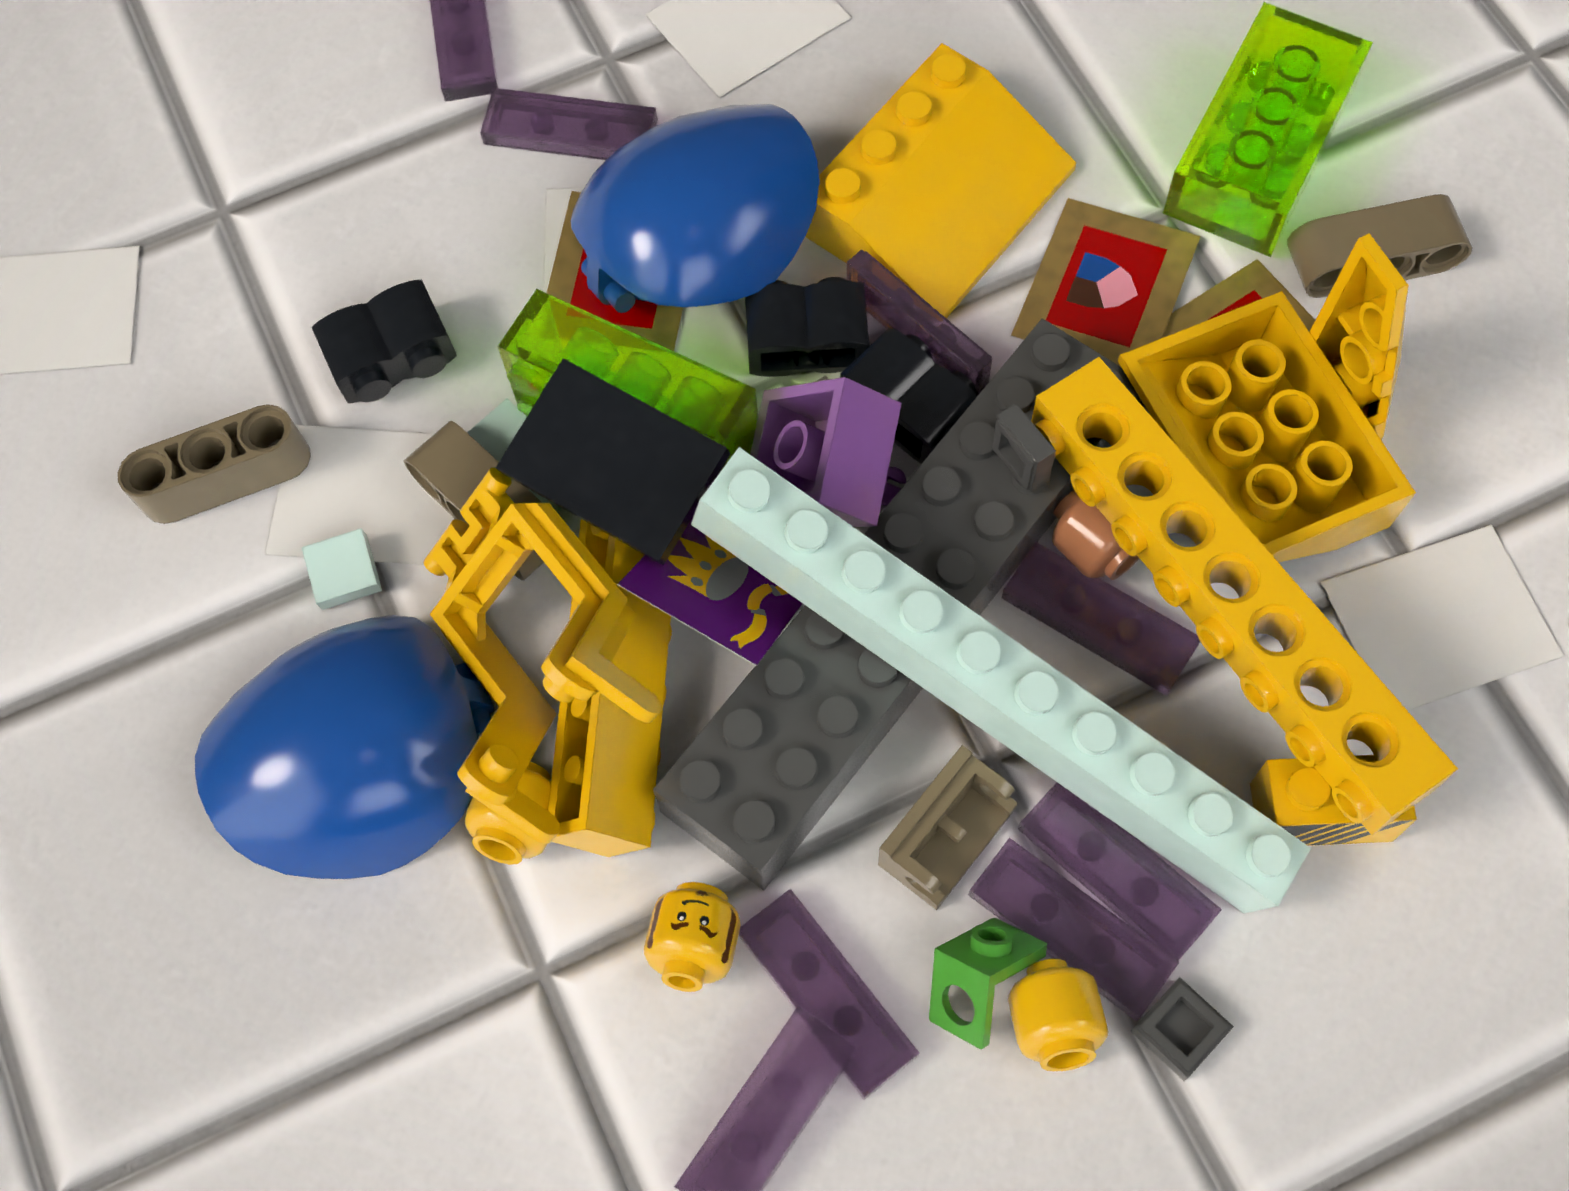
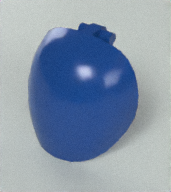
[570,104,820,313]
[195,615,494,879]

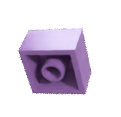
[750,377,906,528]

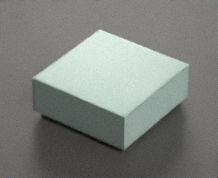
[301,528,382,610]

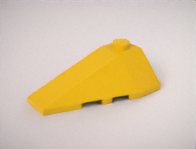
[1309,233,1409,440]

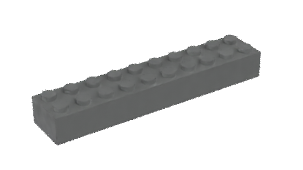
[653,318,1140,890]

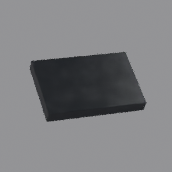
[496,358,730,566]

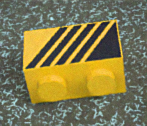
[1250,755,1417,846]

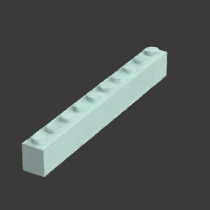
[691,447,1311,913]

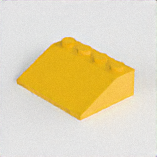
[805,43,1076,324]
[1118,291,1416,562]

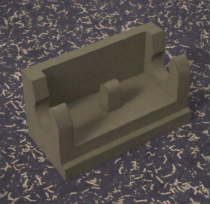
[878,745,1018,910]

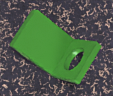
[929,918,1047,1050]

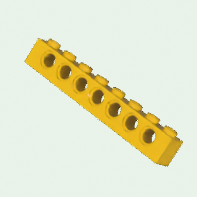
[1031,357,1458,836]

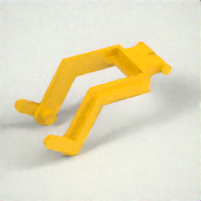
[423,467,662,844]

